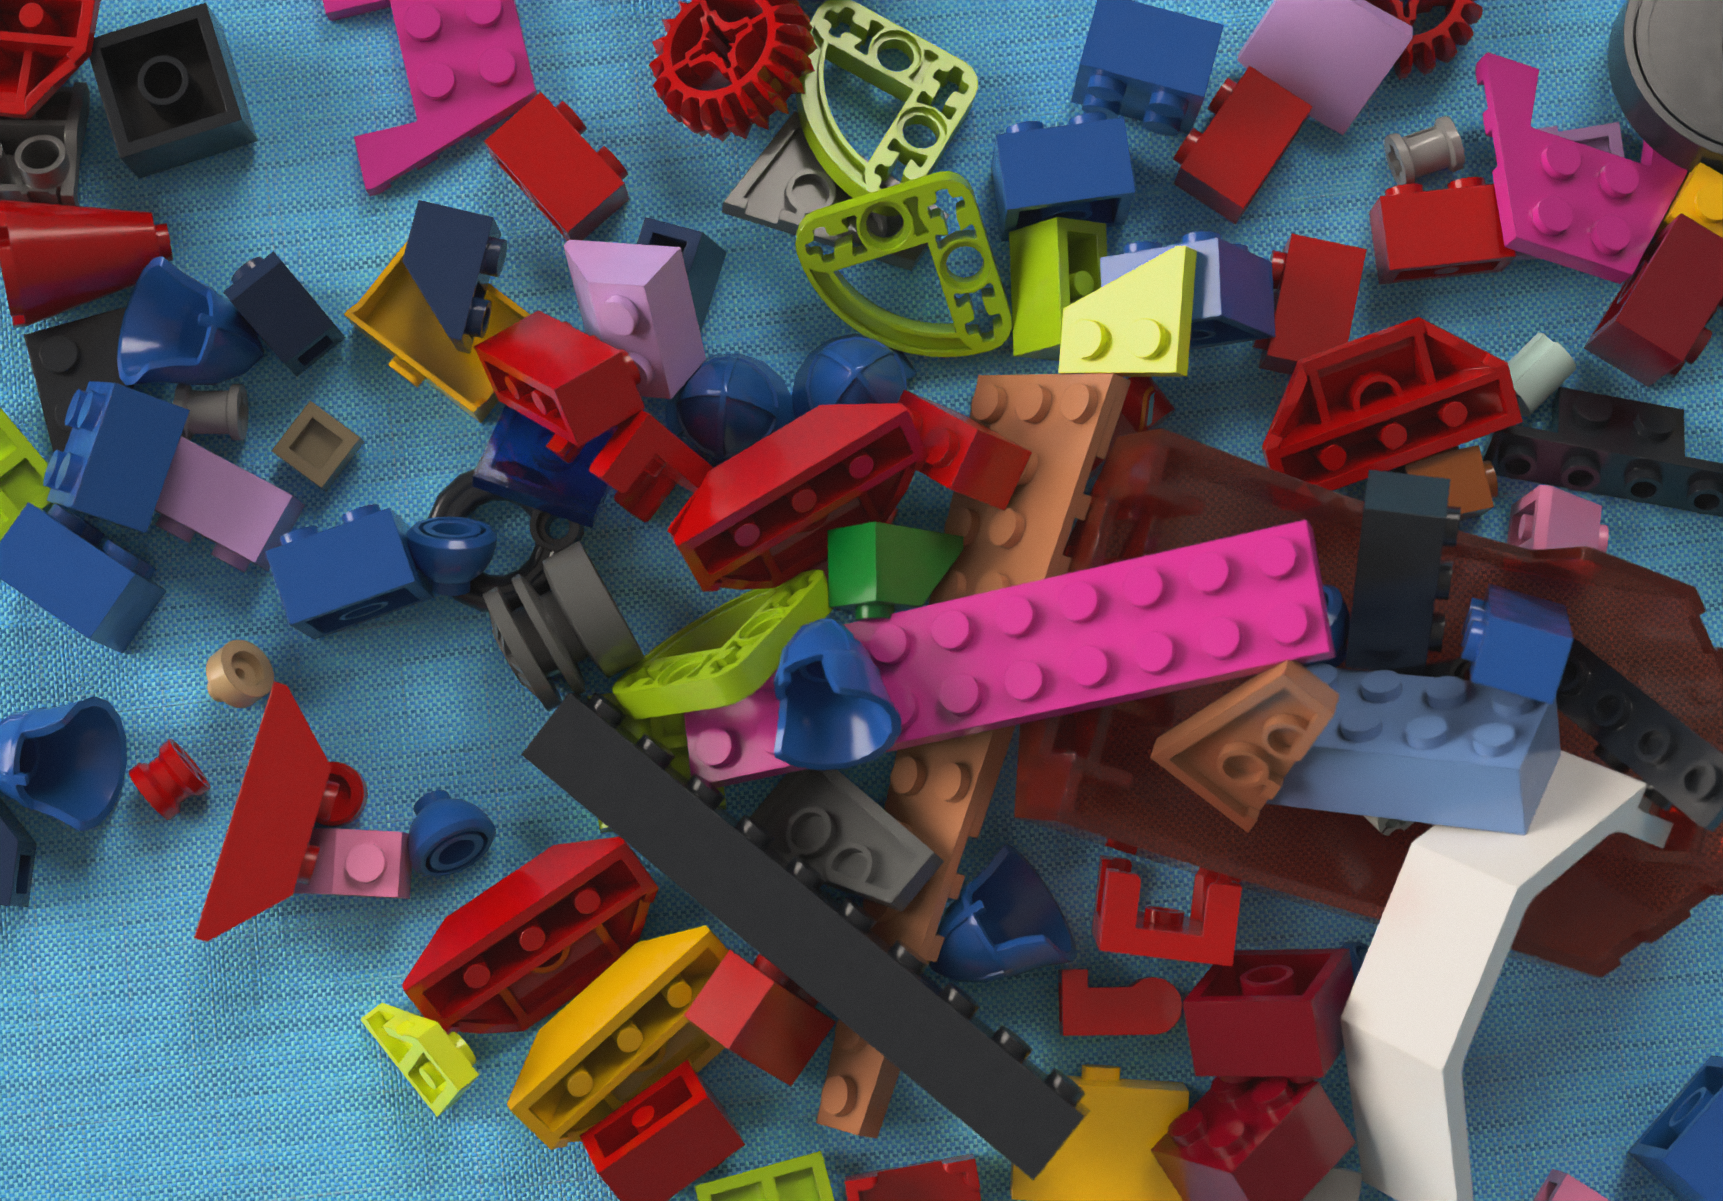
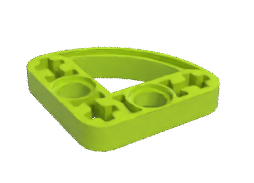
[795,0,979,216]
[795,171,1012,357]
[612,569,834,720]

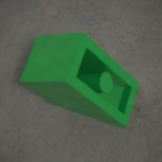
[828,522,964,621]

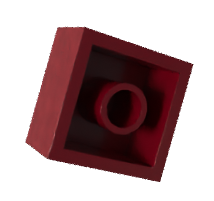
[1584,213,1723,387]
[1183,948,1354,1083]
[1151,1076,1356,1201]

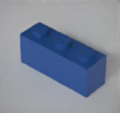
[1461,583,1573,705]

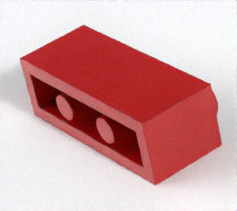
[474,310,645,447]

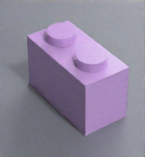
[154,436,305,573]

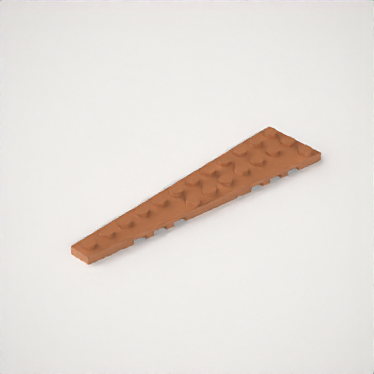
[816,373,1131,1139]

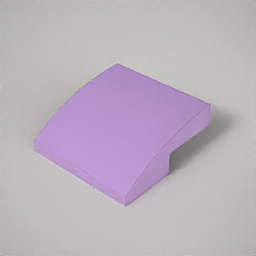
[1237,0,1413,135]

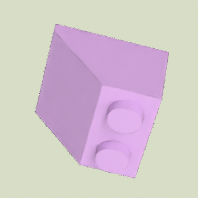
[563,239,706,399]

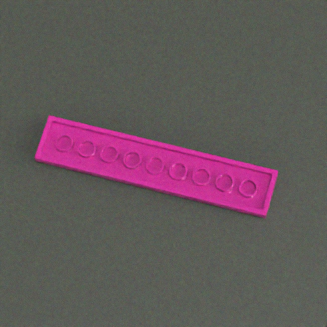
[684,520,1335,788]

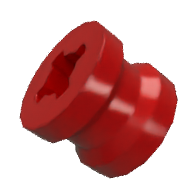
[129,738,211,820]

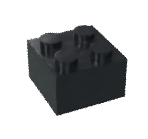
[89,3,258,179]

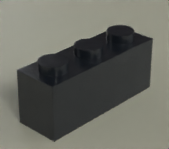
[1345,470,1461,676]

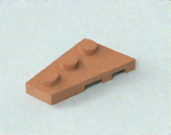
[1150,659,1339,833]

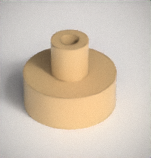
[206,640,274,708]

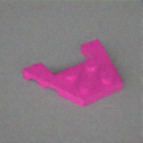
[323,0,537,196]
[1475,52,1688,284]

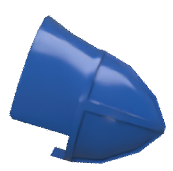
[117,256,264,386]
[791,333,917,419]
[665,353,795,460]
[774,619,902,770]
[0,696,127,832]
[929,843,1077,983]

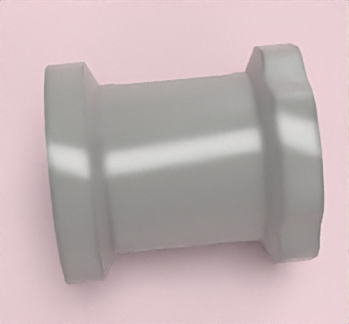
[1384,116,1465,185]
[173,384,249,441]

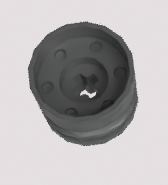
[482,541,645,712]

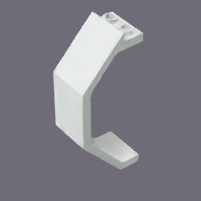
[1340,750,1673,1201]

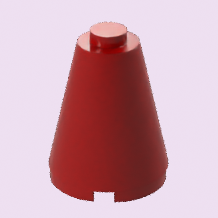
[0,200,173,328]

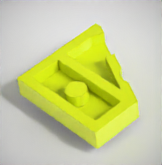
[1058,246,1197,377]
[361,1003,479,1117]

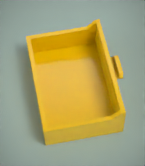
[344,240,530,423]
[1010,1064,1189,1201]

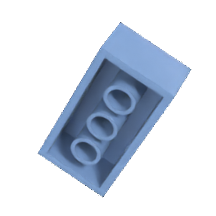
[1266,664,1561,835]

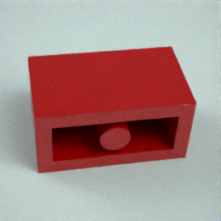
[1173,65,1313,225]
[484,92,630,241]
[1369,177,1516,285]
[1252,233,1367,375]
[898,390,1032,511]
[684,950,835,1086]
[579,1060,745,1201]

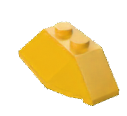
[507,925,729,1150]

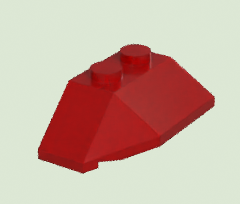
[0,0,101,119]
[1261,317,1523,509]
[673,403,929,592]
[194,681,340,942]
[402,836,659,1034]

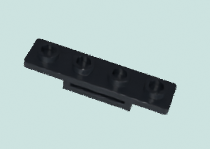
[1481,387,1723,517]
[1556,638,1723,831]

